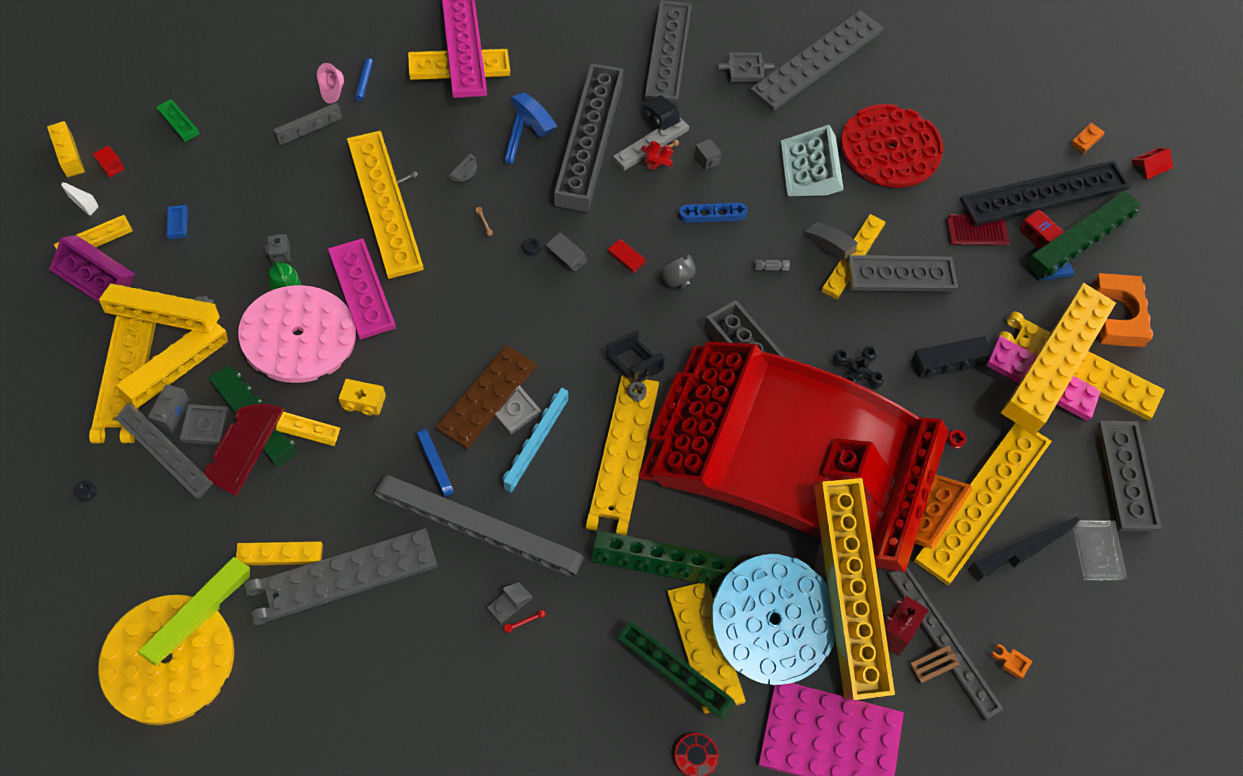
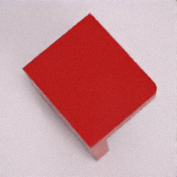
[93,146,124,178]

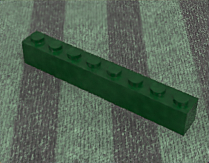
[1027,191,1141,279]

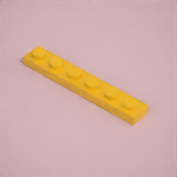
[821,214,886,300]

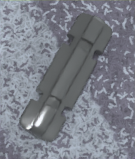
[754,259,790,270]

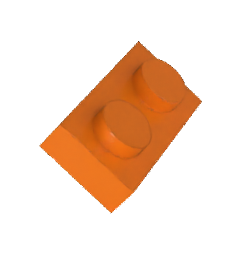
[1070,123,1105,154]

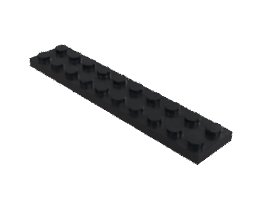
[960,160,1131,227]

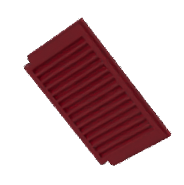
[946,214,1010,245]

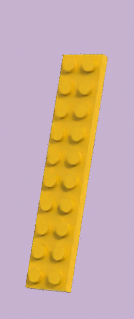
[347,131,424,279]
[914,423,1052,586]

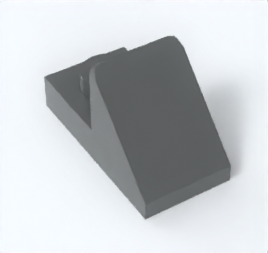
[487,582,533,625]

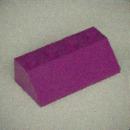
[49,235,135,304]

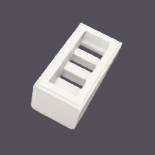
[61,182,98,215]

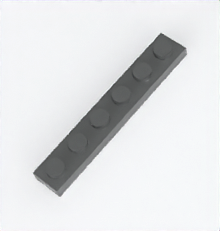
[115,403,213,499]

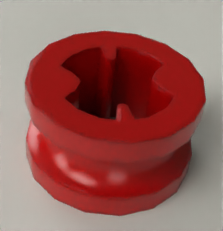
[947,430,966,449]

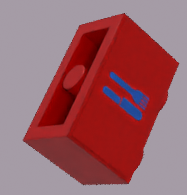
[1019,209,1064,249]

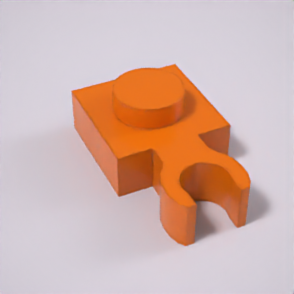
[991,644,1032,680]

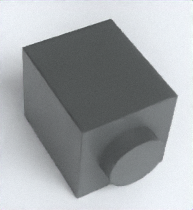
[695,139,722,170]

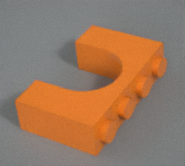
[1092,273,1153,347]

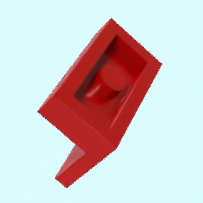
[1132,148,1173,179]

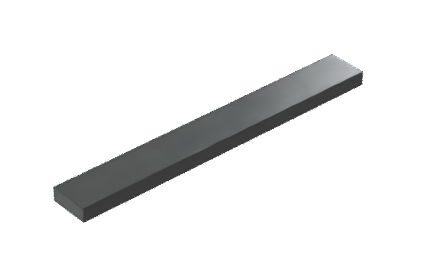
[887,567,1004,721]

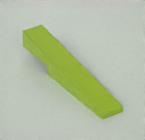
[138,557,250,666]

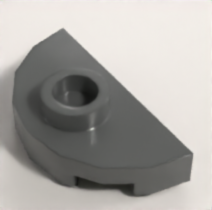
[448,153,477,182]

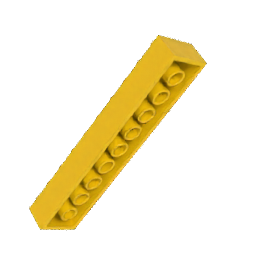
[1001,283,1116,435]
[814,478,895,700]

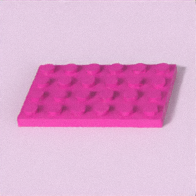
[758,680,904,776]

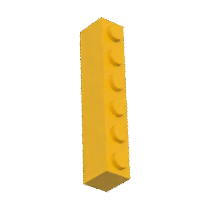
[99,284,220,333]
[116,323,228,408]

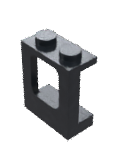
[606,330,665,384]

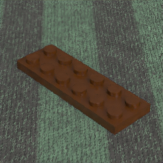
[436,345,537,450]

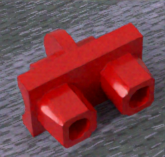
[640,140,674,170]

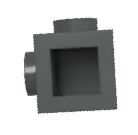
[265,234,291,265]

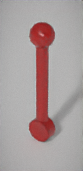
[504,610,546,633]

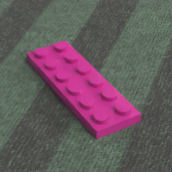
[328,238,396,340]
[986,336,1100,421]

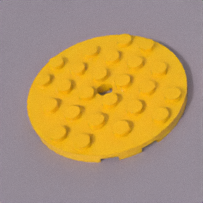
[99,595,234,725]

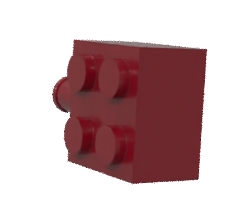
[884,595,929,656]

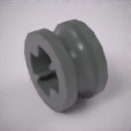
[629,382,647,401]

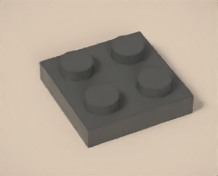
[180,404,230,445]

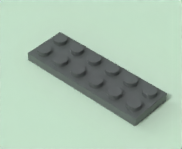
[847,255,958,292]
[1097,421,1162,532]

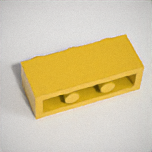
[47,121,85,178]

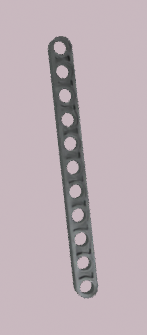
[374,475,584,577]

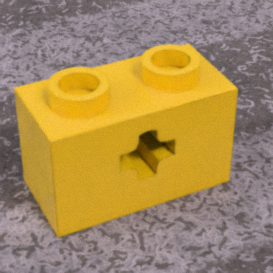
[338,379,386,416]

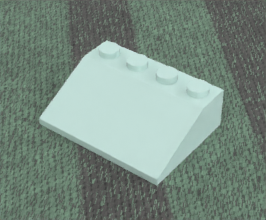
[781,125,844,196]

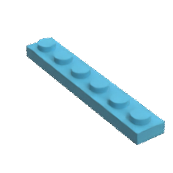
[502,388,568,493]

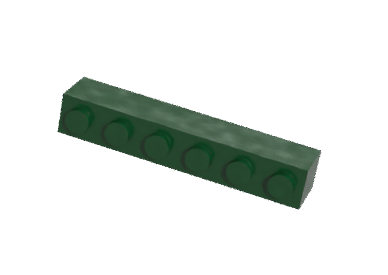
[209,365,297,468]
[618,620,736,722]

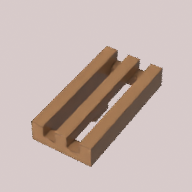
[911,645,960,684]

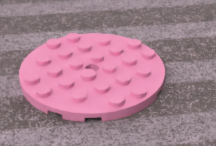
[238,285,356,383]

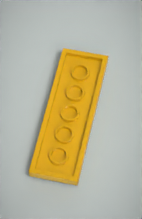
[408,49,510,80]
[667,583,746,714]

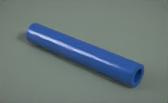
[355,58,373,101]

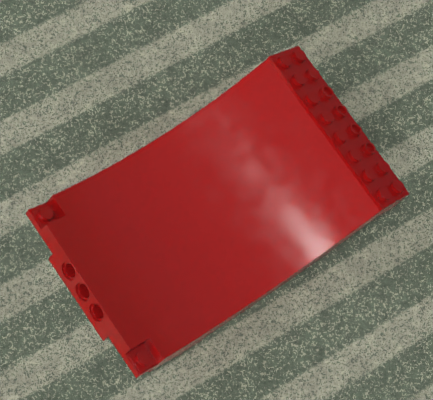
[639,341,949,573]

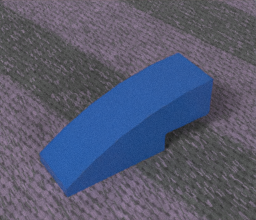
[510,92,558,138]

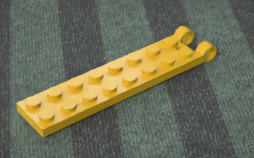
[89,292,160,443]
[996,312,1165,421]
[586,375,659,536]

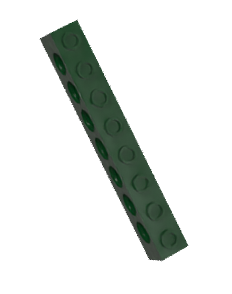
[592,530,748,587]

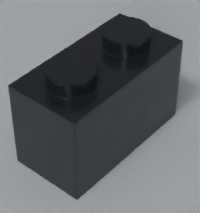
[644,95,681,130]

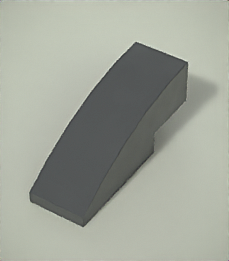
[804,222,858,261]

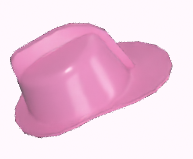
[317,63,344,104]

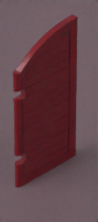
[203,404,285,496]

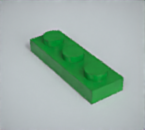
[156,99,199,142]

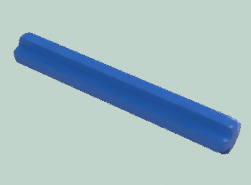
[504,110,524,164]

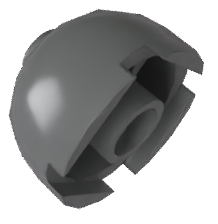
[658,255,696,289]

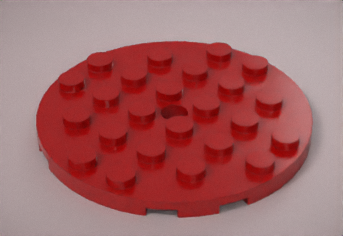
[841,104,943,188]

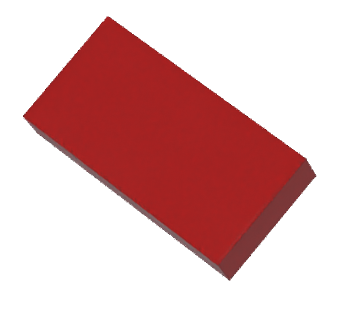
[608,239,646,274]

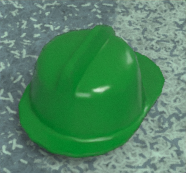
[268,261,302,290]

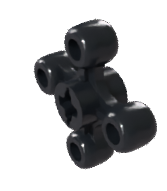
[833,346,884,389]

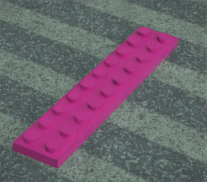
[442,0,487,98]

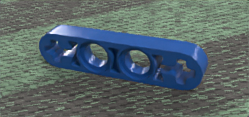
[679,203,747,223]
[416,428,454,498]

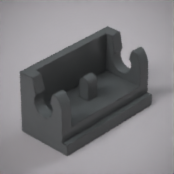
[546,232,587,272]

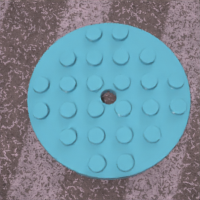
[711,554,835,685]

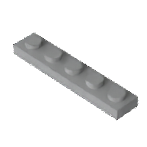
[613,118,689,171]

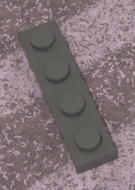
[274,103,342,145]

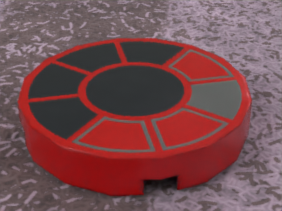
[674,733,719,776]

